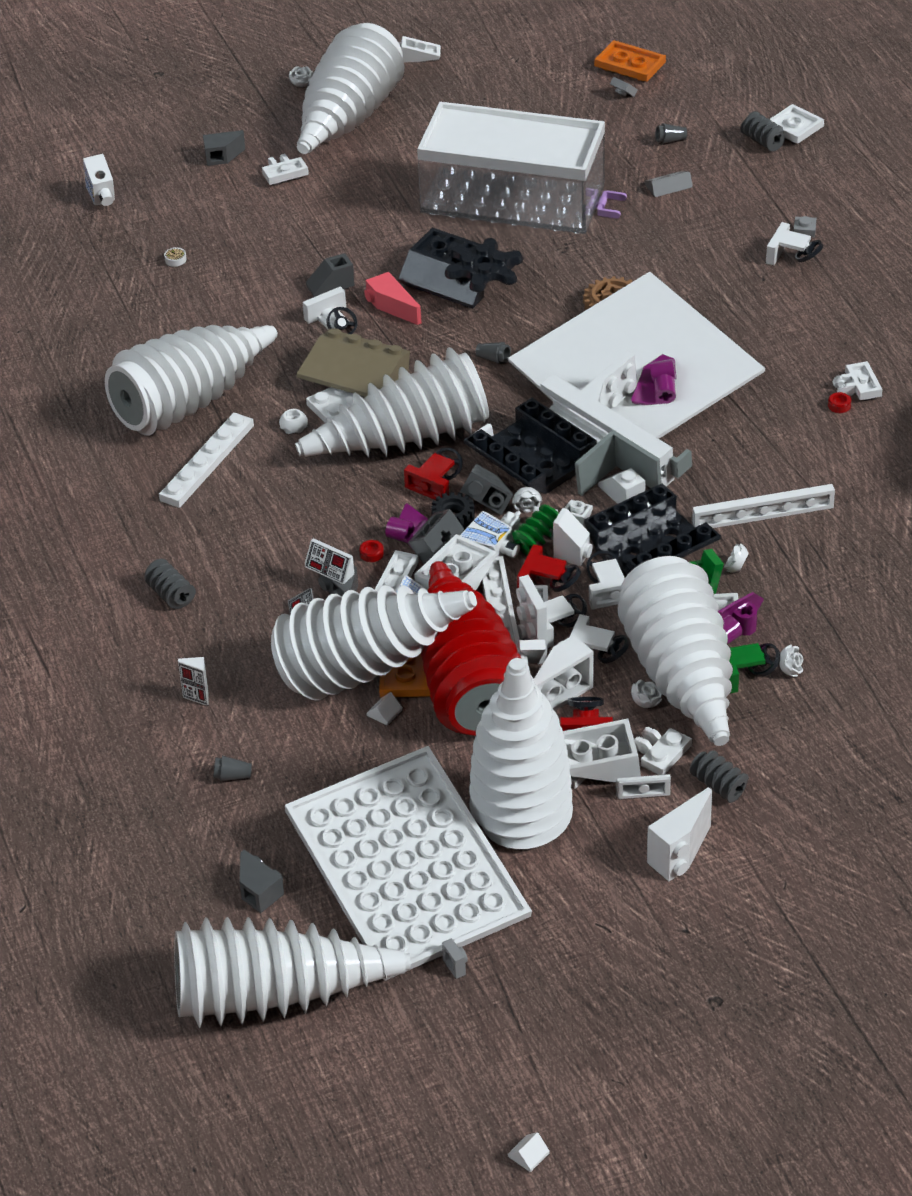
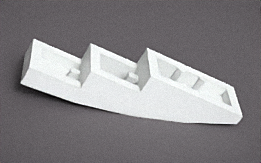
[398,36,441,62]

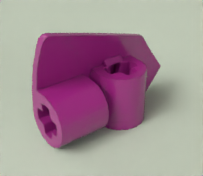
[631,354,677,405]
[385,503,428,548]
[718,592,764,645]

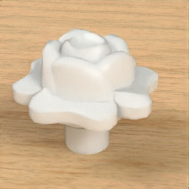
[501,511,521,531]

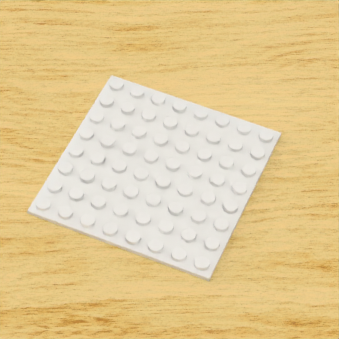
[508,272,765,439]

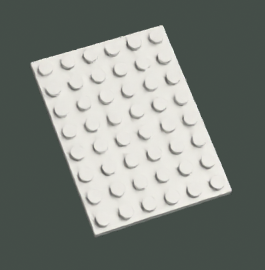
[285,746,532,981]

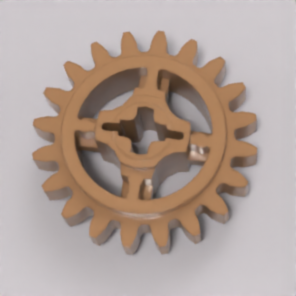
[583,276,632,310]

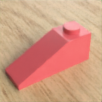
[364,272,421,325]

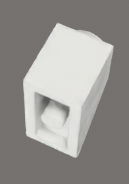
[598,468,645,504]
[553,508,593,566]

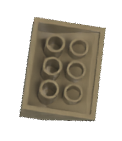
[297,328,410,397]

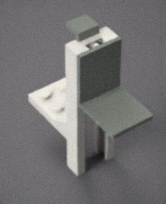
[540,351,692,496]

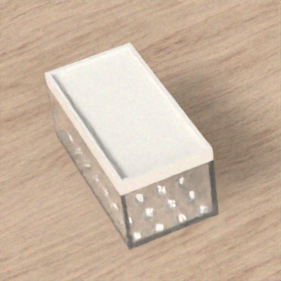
[417,102,605,234]

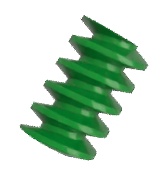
[512,504,559,556]

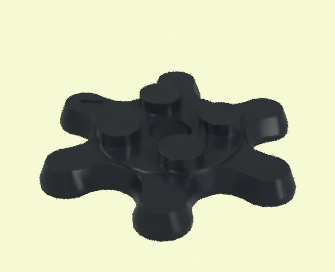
[444,238,523,292]

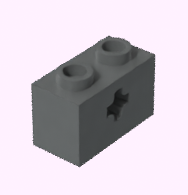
[408,509,465,564]

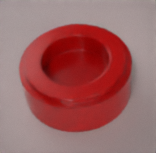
[828,392,851,413]
[359,540,384,562]

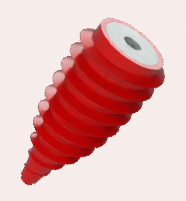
[421,561,522,736]

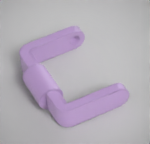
[596,191,627,219]

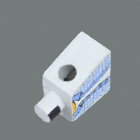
[83,154,115,206]
[460,511,520,558]

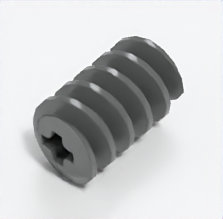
[740,111,784,151]
[144,559,196,609]
[690,750,749,803]

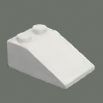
[414,534,497,590]
[534,635,593,711]
[563,719,641,782]
[647,787,712,881]

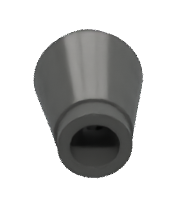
[655,123,687,144]
[476,342,511,364]
[213,755,252,781]

